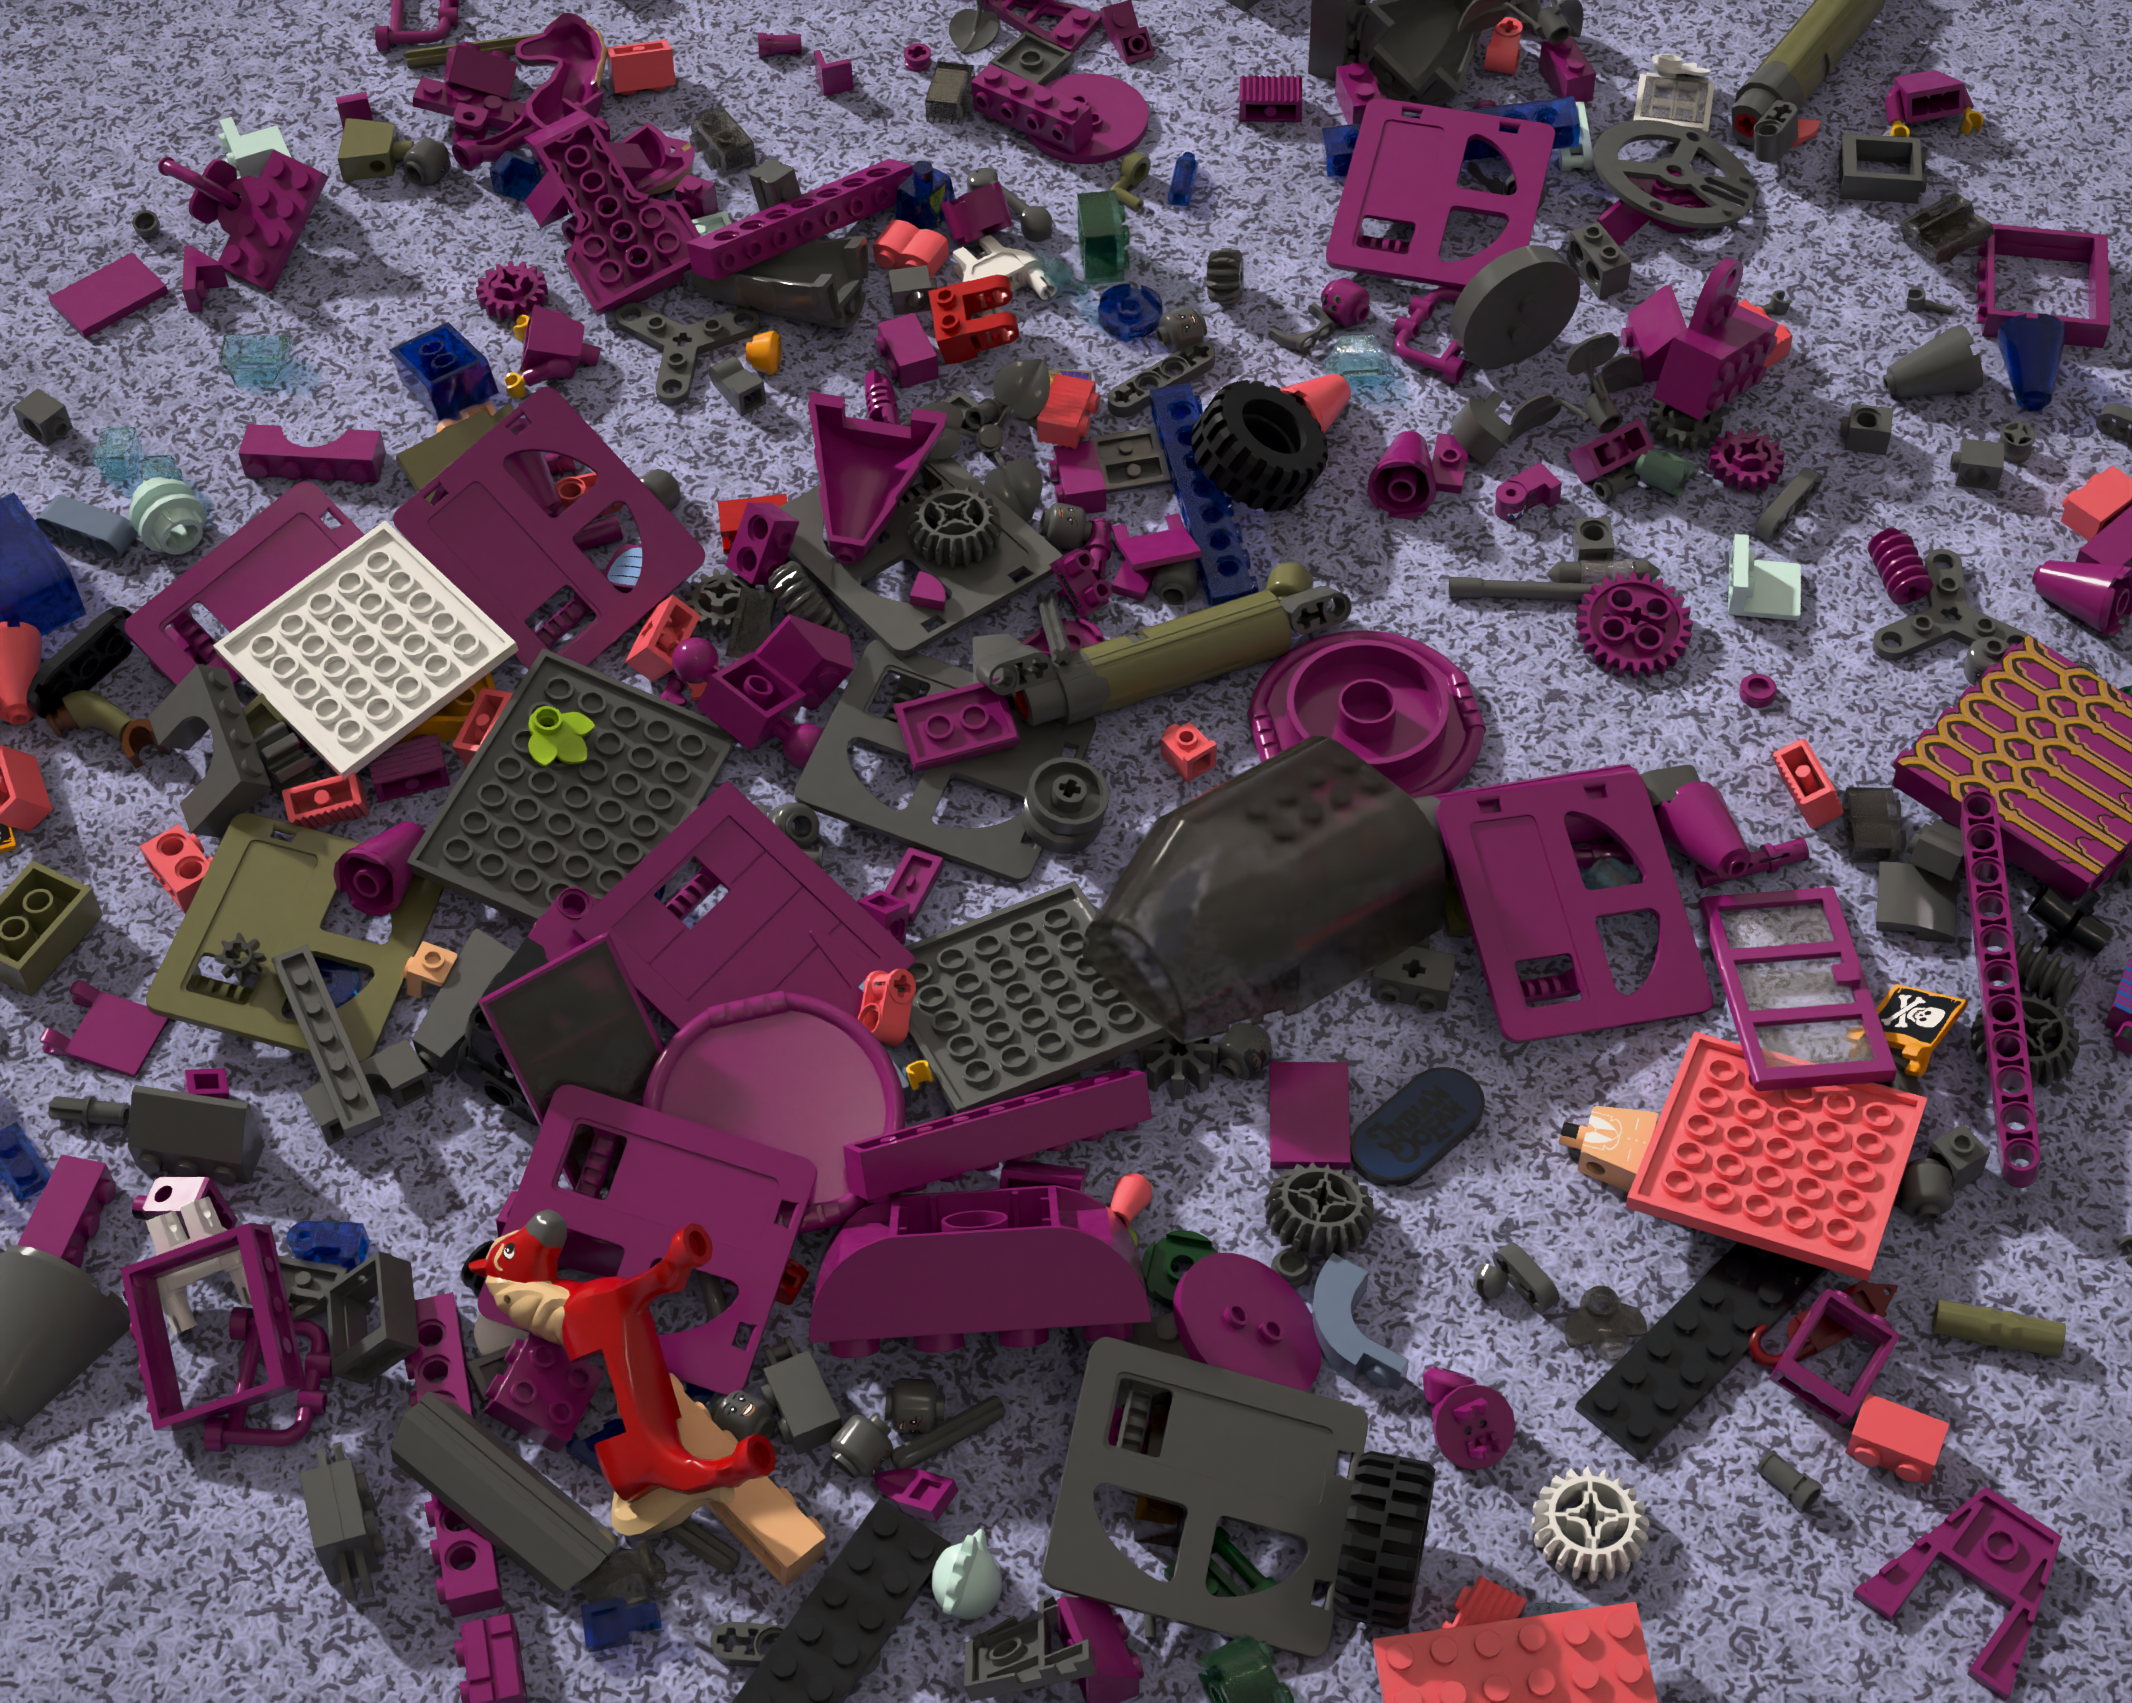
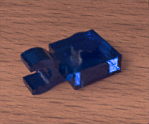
[581,1597,662,1653]

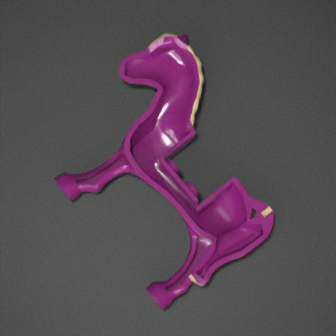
[452,13,695,245]

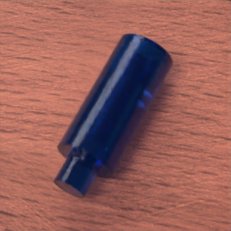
[1168,152,1198,206]

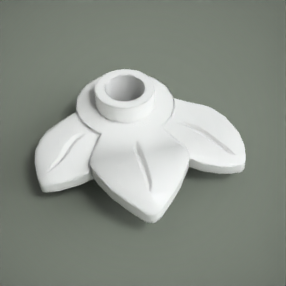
[1652,54,1711,78]

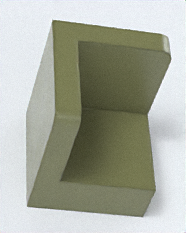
[242,693,293,736]

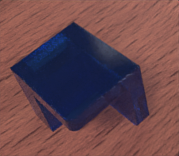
[489,150,542,202]

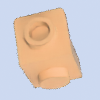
[403,941,457,999]

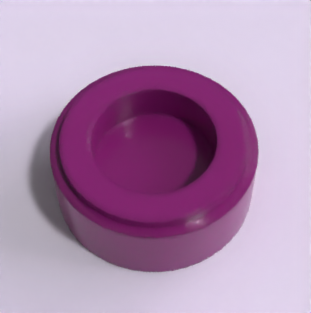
[1739,674,1777,708]

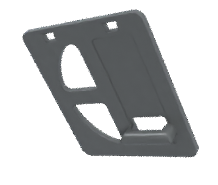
[779,456,1062,657]
[794,640,1096,883]
[1042,1337,1369,1658]

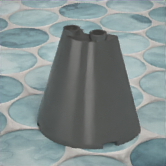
[0,1245,131,1428]

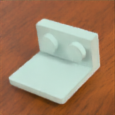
[1728,534,1801,621]

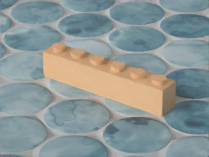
[617,1373,826,1587]

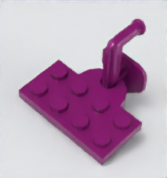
[158,149,329,291]

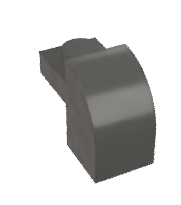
[1451,390,1514,466]

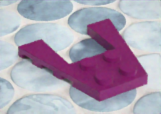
[1853,1487,2062,1701]

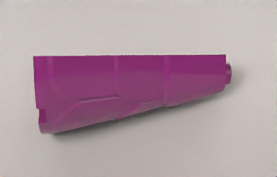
[808,392,947,564]

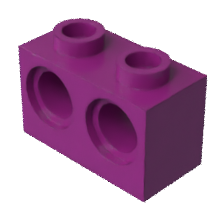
[725,502,799,585]

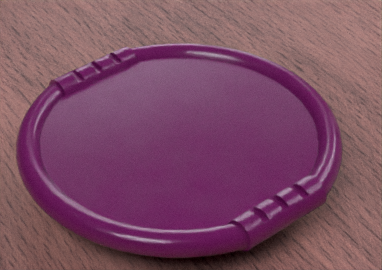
[1247,630,1486,813]
[642,990,906,1235]

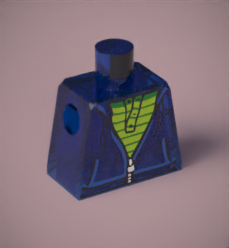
[895,161,955,231]

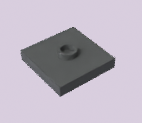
[988,31,1074,86]

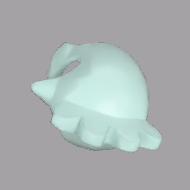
[932,1529,1003,1620]

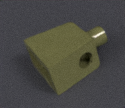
[337,118,415,181]

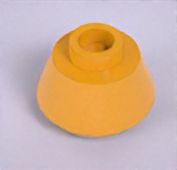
[746,330,782,376]

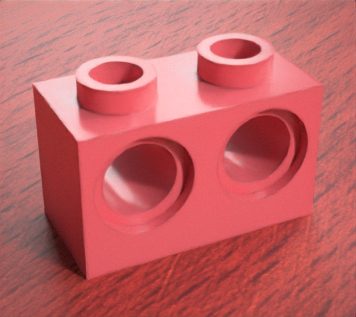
[139,824,213,914]

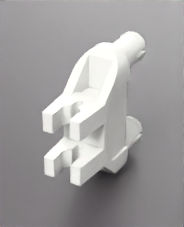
[953,234,1058,317]
[146,1196,252,1335]

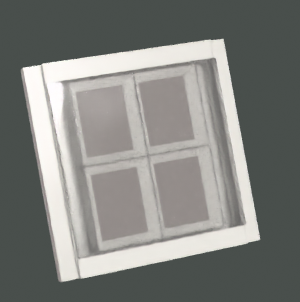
[1633,72,1715,136]

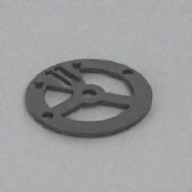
[1593,120,1756,229]

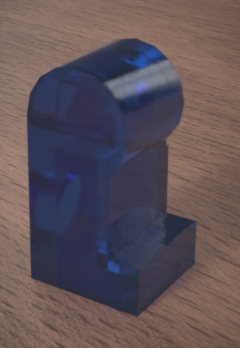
[287,1221,370,1271]

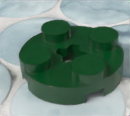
[1142,1230,1220,1309]

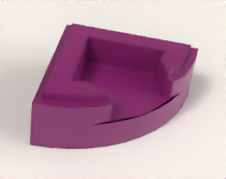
[910,571,946,610]

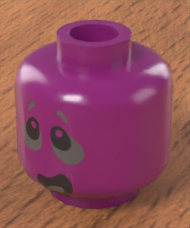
[1321,278,1370,327]

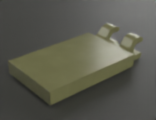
[396,404,514,506]

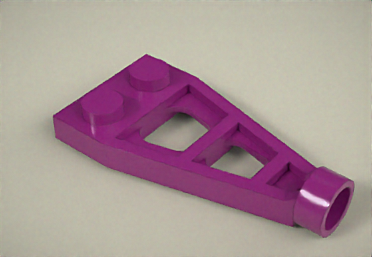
[976,0,1101,54]

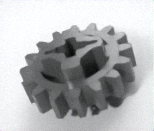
[1648,399,1723,453]
[684,568,761,636]

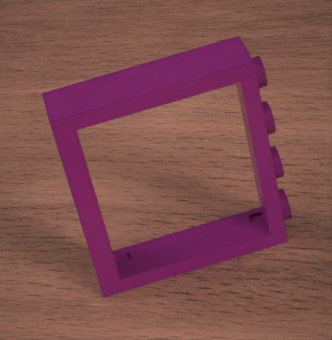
[1976,224,2110,348]
[120,1223,307,1431]

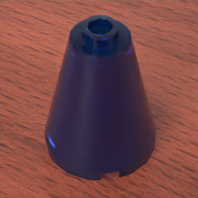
[1997,313,2066,411]

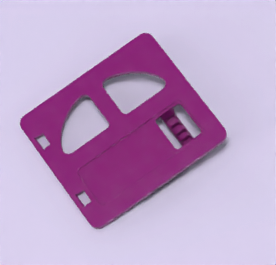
[1326,98,1555,290]
[393,387,705,670]
[125,481,365,750]
[1436,773,1713,1044]
[478,1084,817,1396]

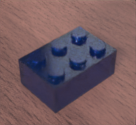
[389,322,499,421]

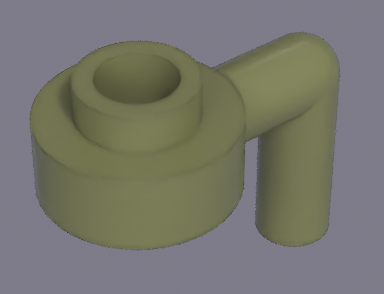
[1109,152,1151,211]

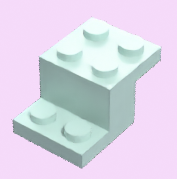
[218,117,292,197]

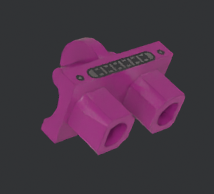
[1049,547,1113,619]

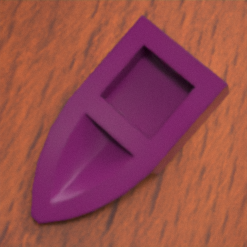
[874,1468,959,1523]

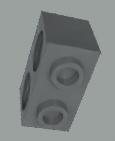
[1566,222,1632,299]

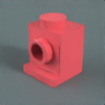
[1161,722,1217,783]

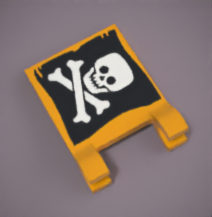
[1845,984,1967,1078]

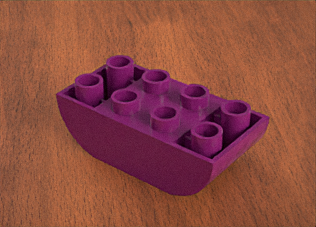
[809,1185,1151,1358]

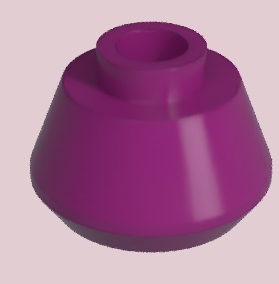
[1422,1366,1477,1411]

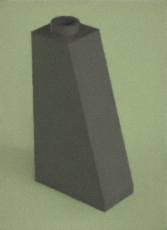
[412,928,515,1077]

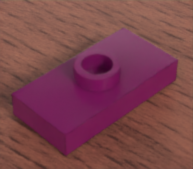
[1432,433,1469,494]
[1111,559,1155,602]

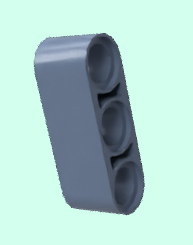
[35,495,138,561]

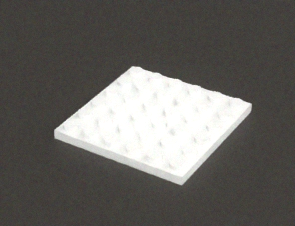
[213,521,519,781]

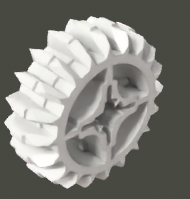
[1531,1466,1649,1584]

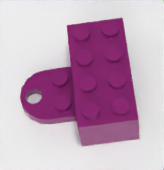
[1653,257,1778,420]

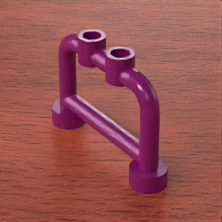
[375,0,459,51]
[1393,287,1466,385]
[204,1307,333,1452]

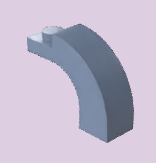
[1312,1253,1409,1391]

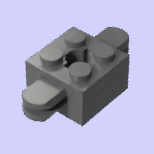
[300,1442,386,1603]

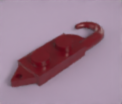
[1749,1280,1898,1370]

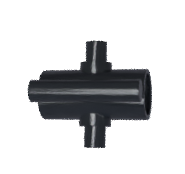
[2027,882,2114,959]

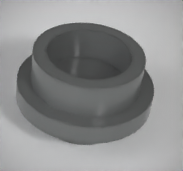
[1271,1248,1312,1288]

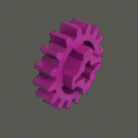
[476,261,548,321]
[1708,428,1785,493]

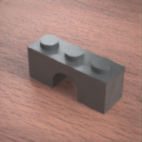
[300,1038,434,1146]

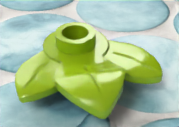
[528,706,595,767]

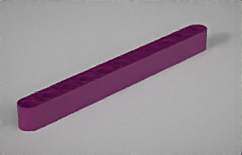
[1960,790,2041,1188]

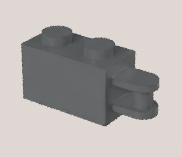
[760,1336,843,1455]

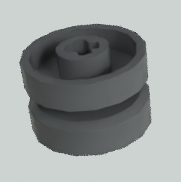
[1022,757,1109,854]

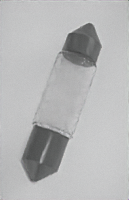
[1547,559,1661,584]

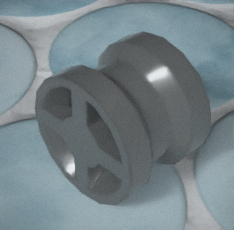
[1998,421,2036,464]

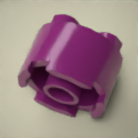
[940,181,1013,246]

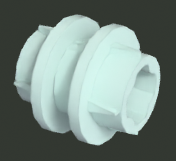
[128,477,207,555]

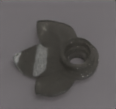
[1564,1285,1647,1364]

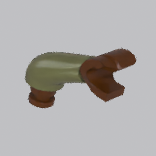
[45,690,171,769]

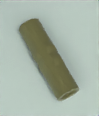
[1932,1299,2066,1358]

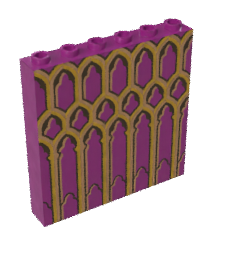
[1892,635,2132,900]

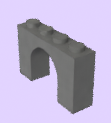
[148,664,271,838]

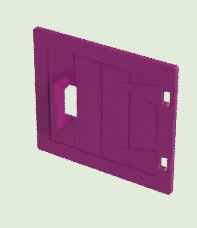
[572,781,916,1032]

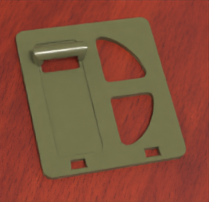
[146,813,445,1063]

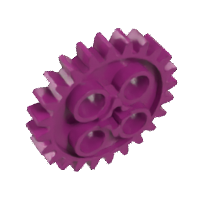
[1575,571,1693,679]

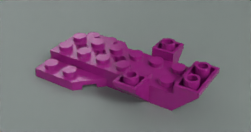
[524,110,701,317]

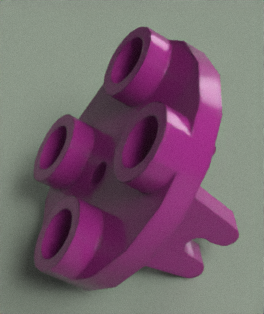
[1432,1384,1516,1470]

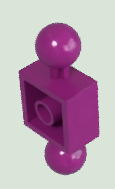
[672,637,823,770]

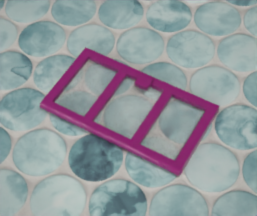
[1698,887,1897,1091]

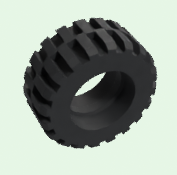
[1191,380,1328,512]
[1333,1451,1436,1630]

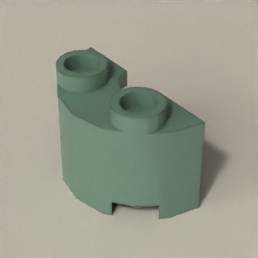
[1634,450,1700,498]

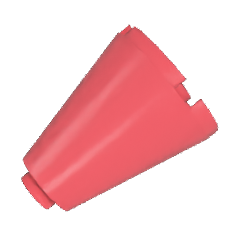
[1280,374,1351,434]
[0,621,42,725]

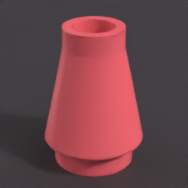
[1110,1173,1152,1228]

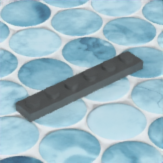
[271,944,385,1139]

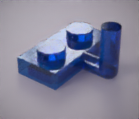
[0,1122,51,1202]

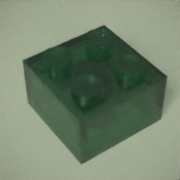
[1077,190,1130,285]

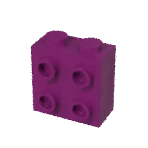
[484,1332,605,1453]

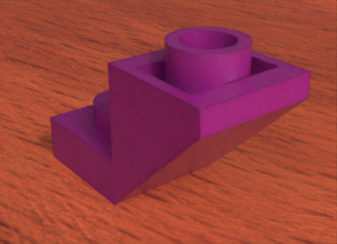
[1100,0,1155,64]

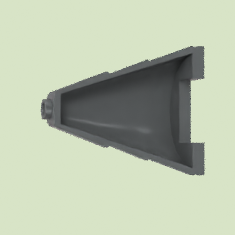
[1356,0,1481,106]
[692,236,869,328]

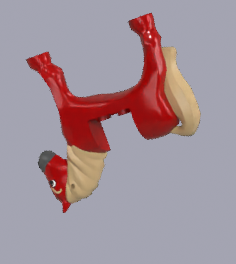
[469,1209,776,1536]

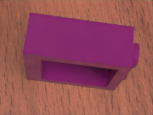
[1768,1288,1901,1426]

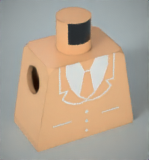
[1559,1106,1658,1192]

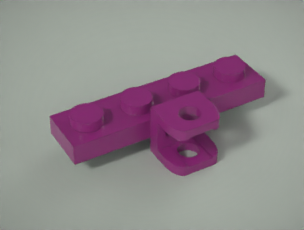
[412,77,526,144]

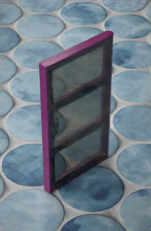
[477,932,664,1199]

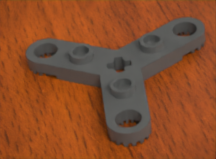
[615,303,761,406]
[1872,549,2033,661]

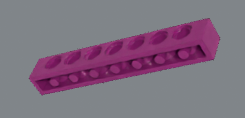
[687,158,918,281]
[404,1292,504,1618]

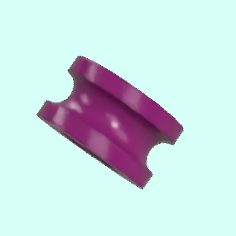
[904,43,932,72]

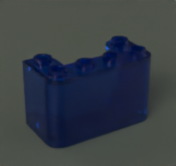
[0,492,87,637]

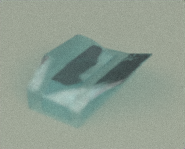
[1324,333,1395,388]
[219,335,293,387]

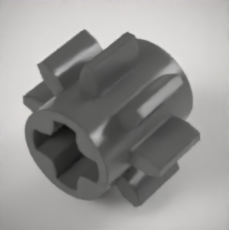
[215,933,267,984]

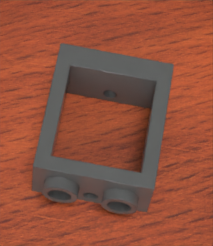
[1838,133,1927,204]
[326,1251,419,1384]

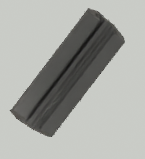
[390,1391,618,1596]

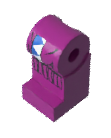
[1495,462,1562,521]

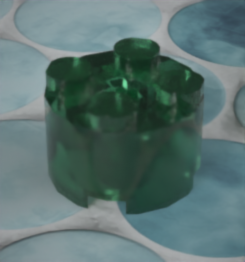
[1196,1634,1294,1703]

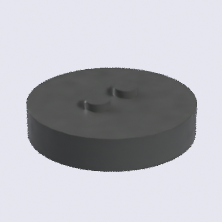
[1450,245,1580,369]

